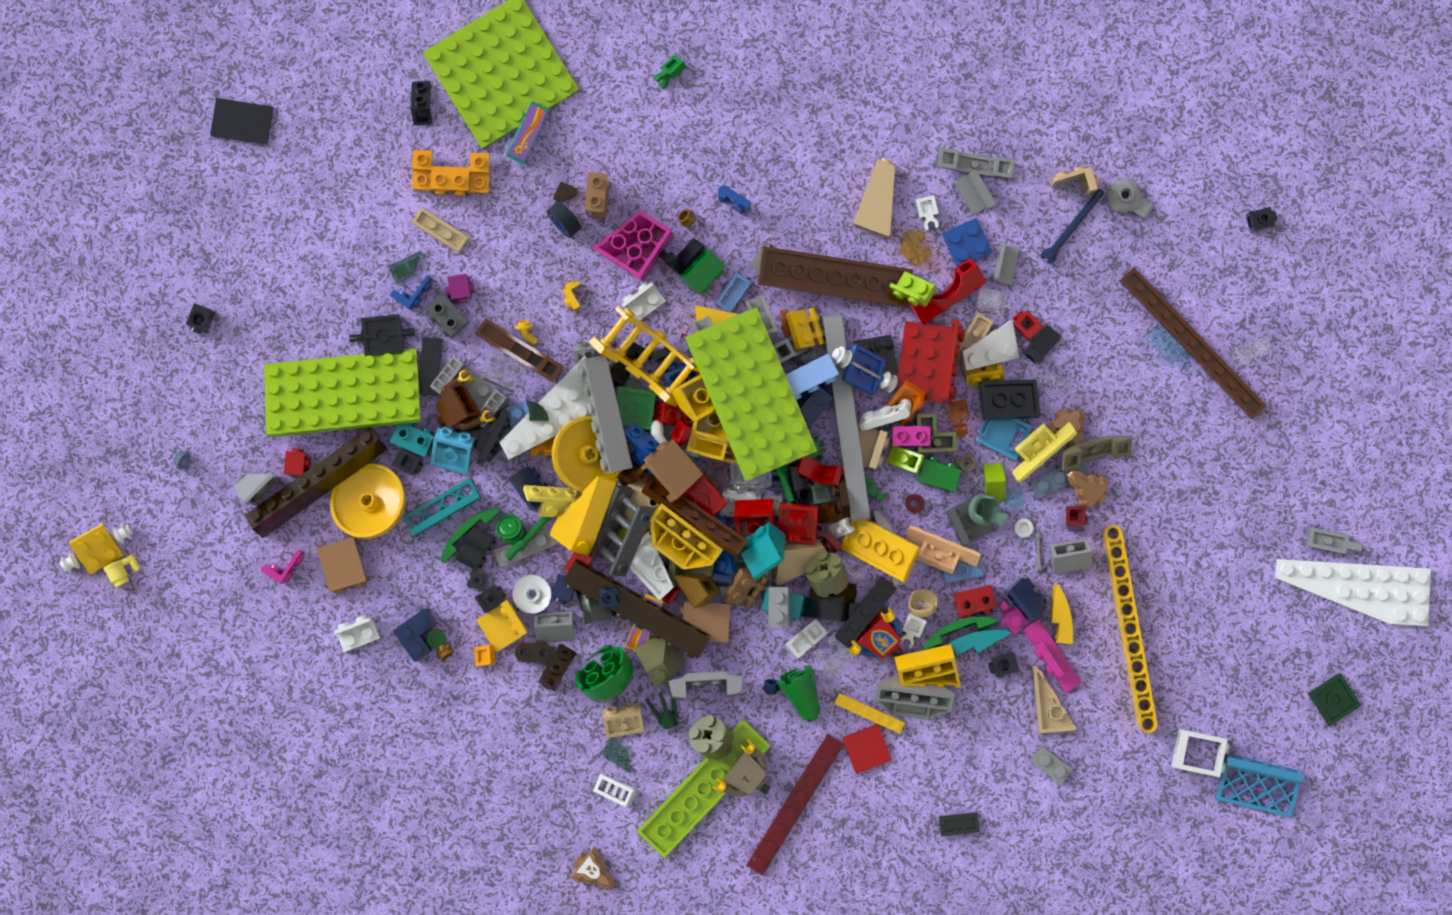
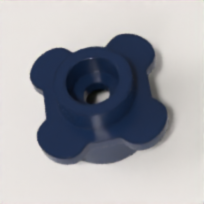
[599,588,619,607]

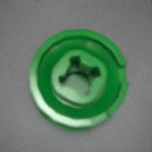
[496,514,525,545]

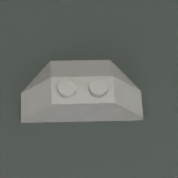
[875,675,955,720]

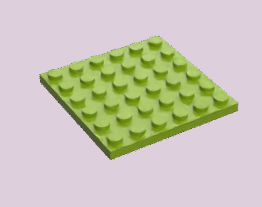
[422,0,579,150]

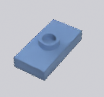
[715,272,752,313]
[943,559,983,583]

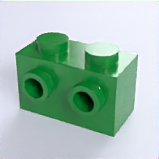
[679,249,726,294]
[916,457,961,493]

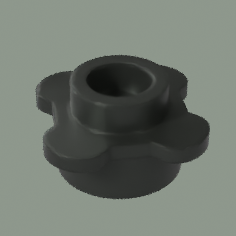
[467,570,488,591]

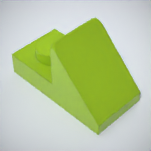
[886,445,925,474]

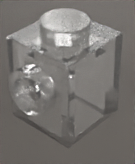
[976,287,1007,316]

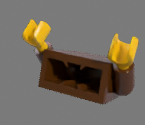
[436,370,496,430]

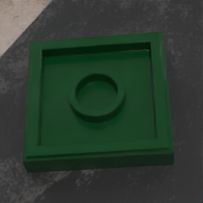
[1307,673,1361,726]

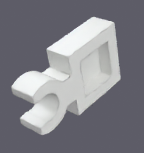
[915,195,939,231]
[900,612,927,649]

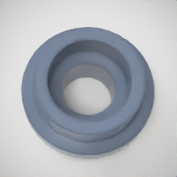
[173,451,191,470]

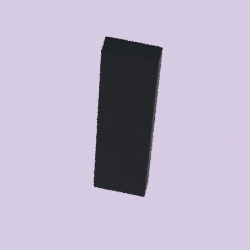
[834,577,897,648]

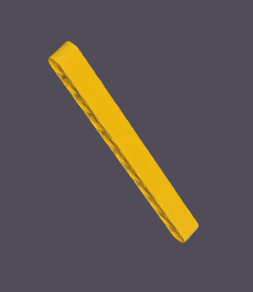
[1102,525,1157,733]

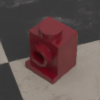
[1066,506,1087,531]

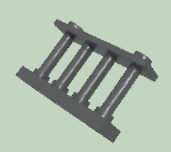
[589,485,655,577]

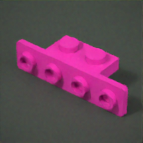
[1023,619,1081,693]

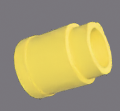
[103,555,141,588]

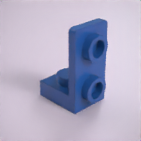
[389,275,432,310]

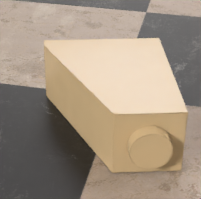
[773,539,826,585]

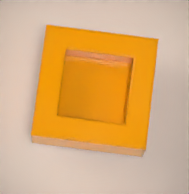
[474,645,495,667]

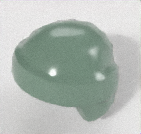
[968,494,1008,527]

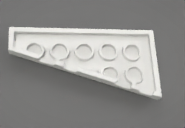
[499,356,591,460]

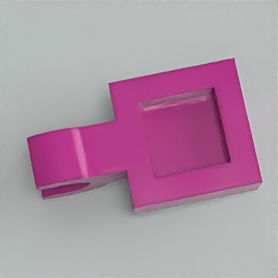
[997,601,1029,634]

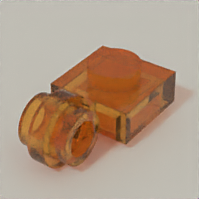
[947,399,970,438]

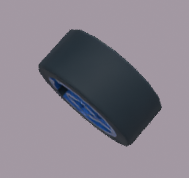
[546,201,582,238]

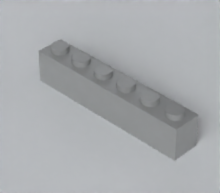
[578,355,632,474]

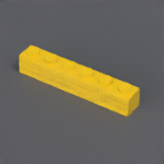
[834,693,905,734]

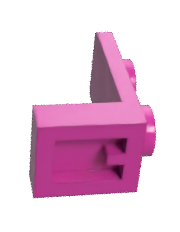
[893,426,931,446]
[261,550,305,584]

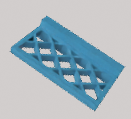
[1215,753,1305,817]

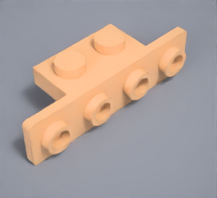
[905,525,981,574]

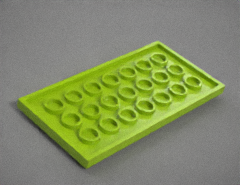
[685,307,817,481]
[264,349,421,438]

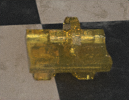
[898,229,932,267]

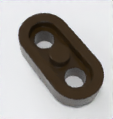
[515,643,554,663]

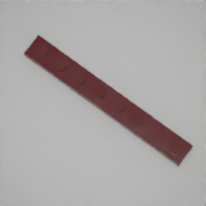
[746,733,844,876]

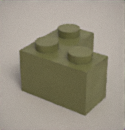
[915,413,957,454]

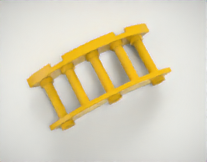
[589,306,699,407]

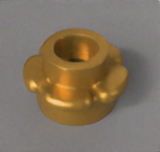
[678,209,695,227]
[436,643,454,661]

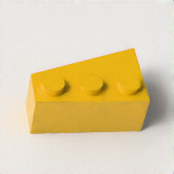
[894,644,961,688]

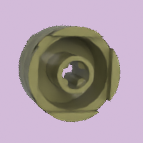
[804,551,849,597]
[688,715,734,760]

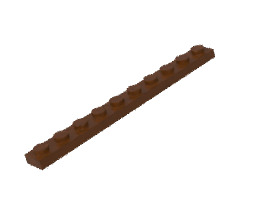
[1119,267,1266,419]

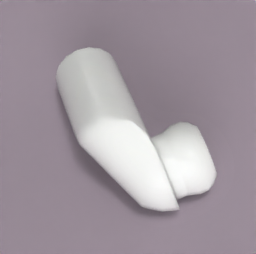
[650,420,668,444]

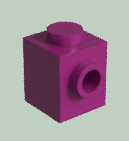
[446,274,475,304]

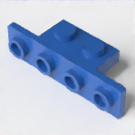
[624,422,659,477]

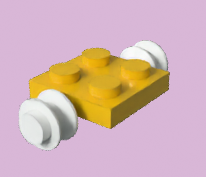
[60,523,133,575]

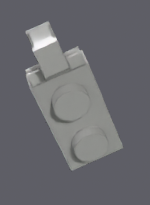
[1307,527,1363,554]

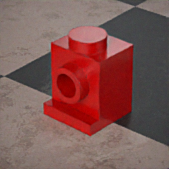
[1013,310,1043,341]

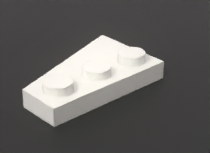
[960,320,1019,371]
[630,531,674,600]

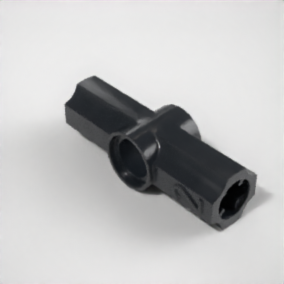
[787,465,812,505]

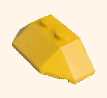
[650,503,723,570]

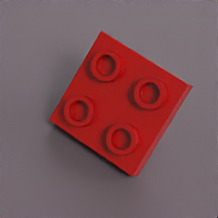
[778,502,819,545]

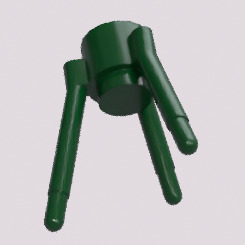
[645,679,679,729]

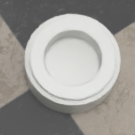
[1014,519,1034,538]

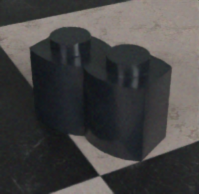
[456,525,496,570]

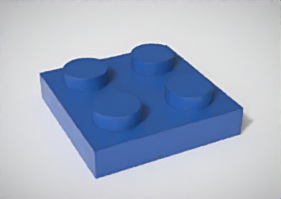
[942,218,992,267]

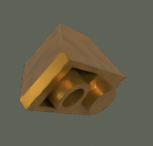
[674,572,720,609]

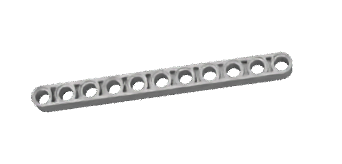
[822,314,870,522]

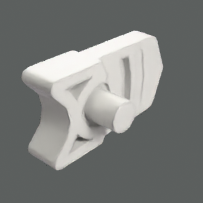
[829,518,855,538]

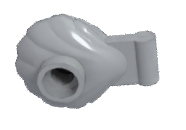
[1107,178,1155,220]

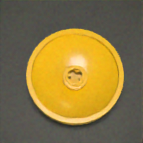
[552,416,623,493]
[330,463,406,539]

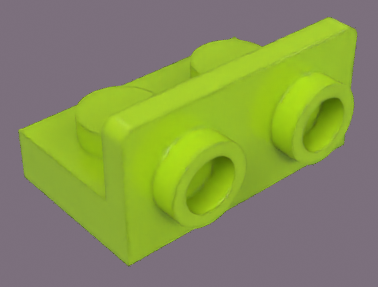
[889,272,937,307]

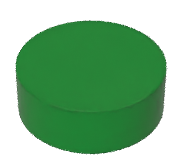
[426,629,446,648]

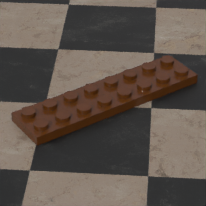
[757,246,913,308]

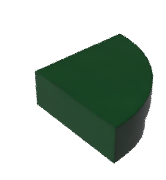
[529,401,549,421]

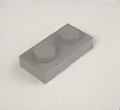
[1030,746,1073,785]

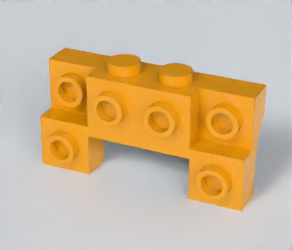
[412,150,491,196]

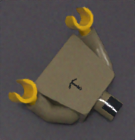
[712,739,771,797]

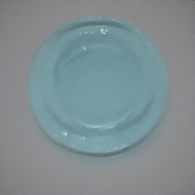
[1005,489,1024,509]

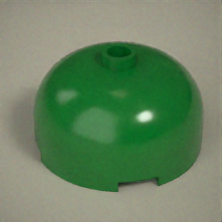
[575,645,633,702]

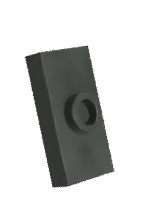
[939,812,980,836]

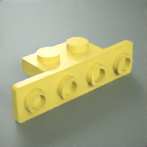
[1012,422,1077,483]
[523,485,583,517]

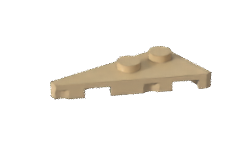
[1032,665,1076,733]

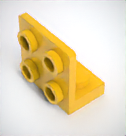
[477,600,529,652]

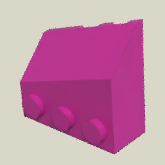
[592,210,674,282]

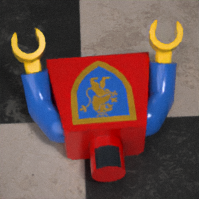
[847,607,903,659]

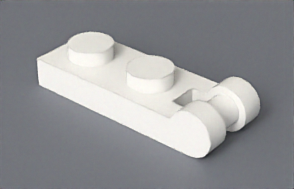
[859,399,912,431]

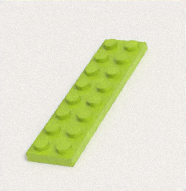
[636,719,771,858]

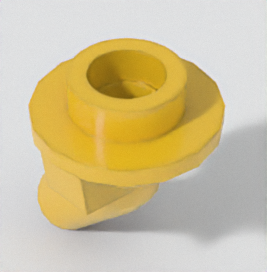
[515,320,538,346]

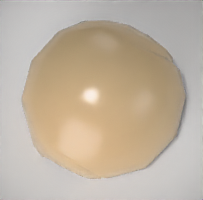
[908,589,938,618]

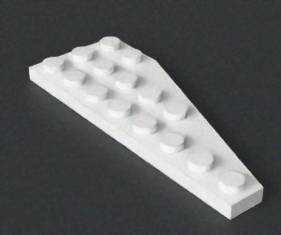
[1275,559,1431,626]

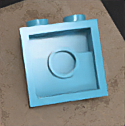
[430,427,475,475]

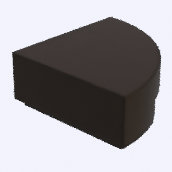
[553,182,578,201]

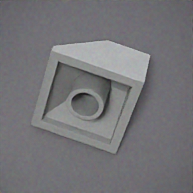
[234,474,280,505]

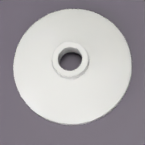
[513,575,551,614]

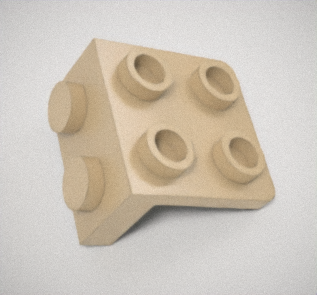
[1050,166,1099,197]
[839,424,890,470]

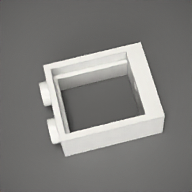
[1171,729,1229,777]

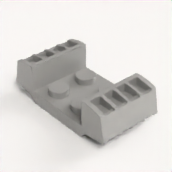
[430,356,510,430]
[668,671,743,700]

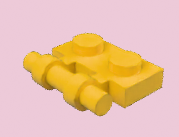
[786,307,825,350]

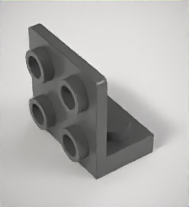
[945,498,996,546]

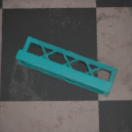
[403,478,481,536]

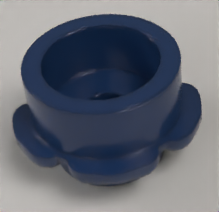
[762,679,781,695]

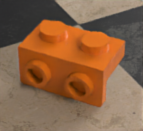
[886,380,926,426]

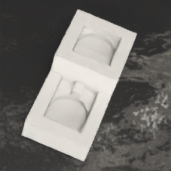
[785,618,828,659]

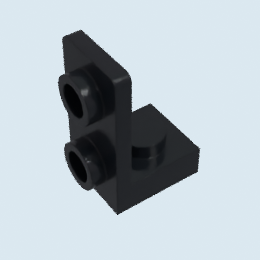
[410,81,433,125]
[658,238,705,275]
[1022,325,1061,365]
[610,342,645,386]

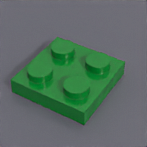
[616,386,656,430]

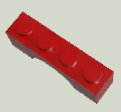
[907,258,986,325]

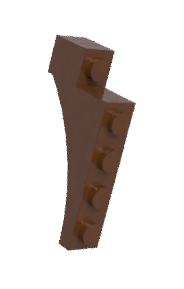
[475,318,565,384]

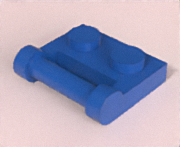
[718,185,751,214]

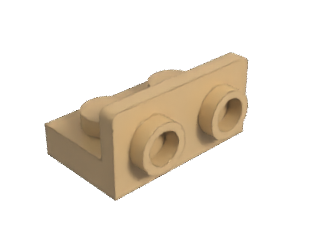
[602,703,645,738]

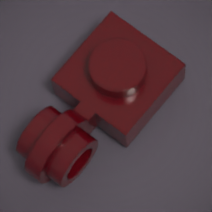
[816,523,843,554]

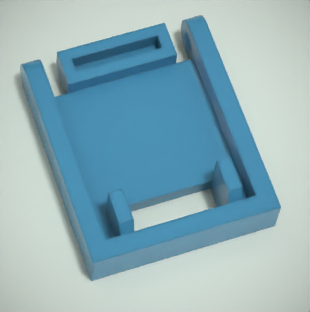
[974,419,1032,461]

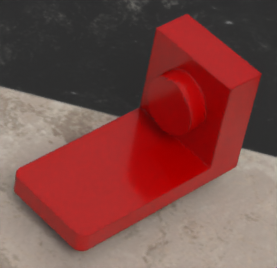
[652,402,694,427]
[796,456,844,487]

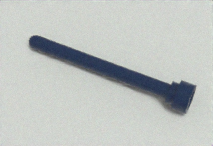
[1040,189,1104,265]

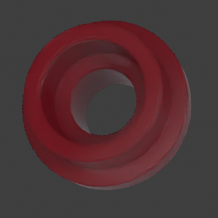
[905,494,925,513]

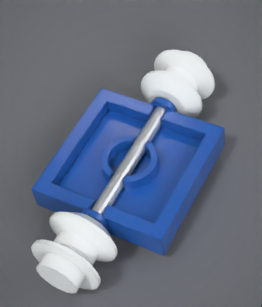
[832,344,898,396]

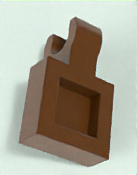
[617,465,651,484]

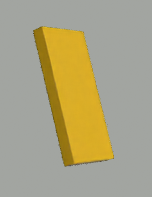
[841,519,921,582]

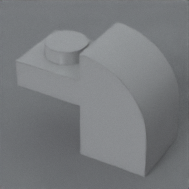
[773,337,808,365]

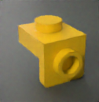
[563,280,582,311]

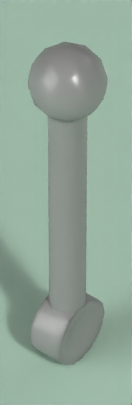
[1034,532,1042,572]

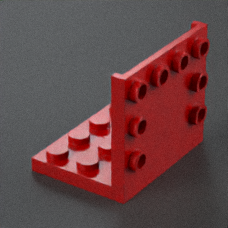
[895,319,965,405]

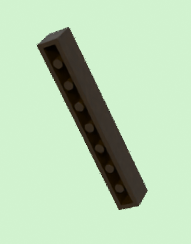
[244,427,388,538]
[563,559,711,659]

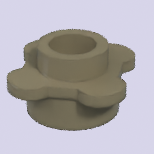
[956,452,978,475]

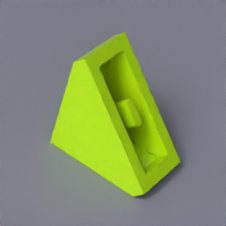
[983,463,1006,501]

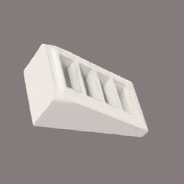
[593,773,638,808]

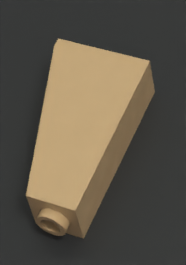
[852,158,895,239]

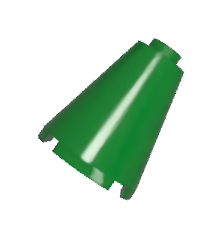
[777,666,820,722]

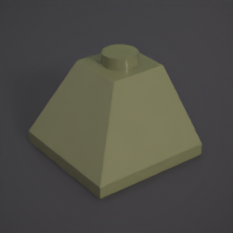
[634,637,686,688]

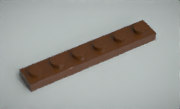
[642,476,749,557]

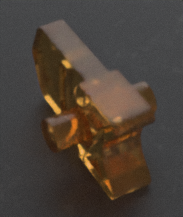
[778,309,791,338]

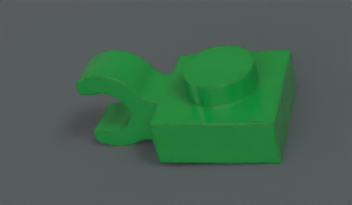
[653,55,687,89]
[864,474,885,502]

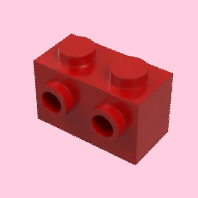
[952,585,997,619]

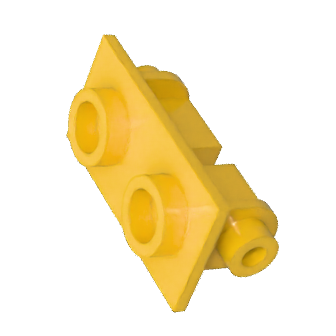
[964,363,1005,386]

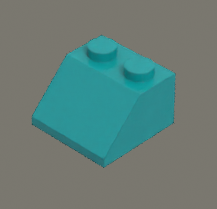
[741,522,786,580]

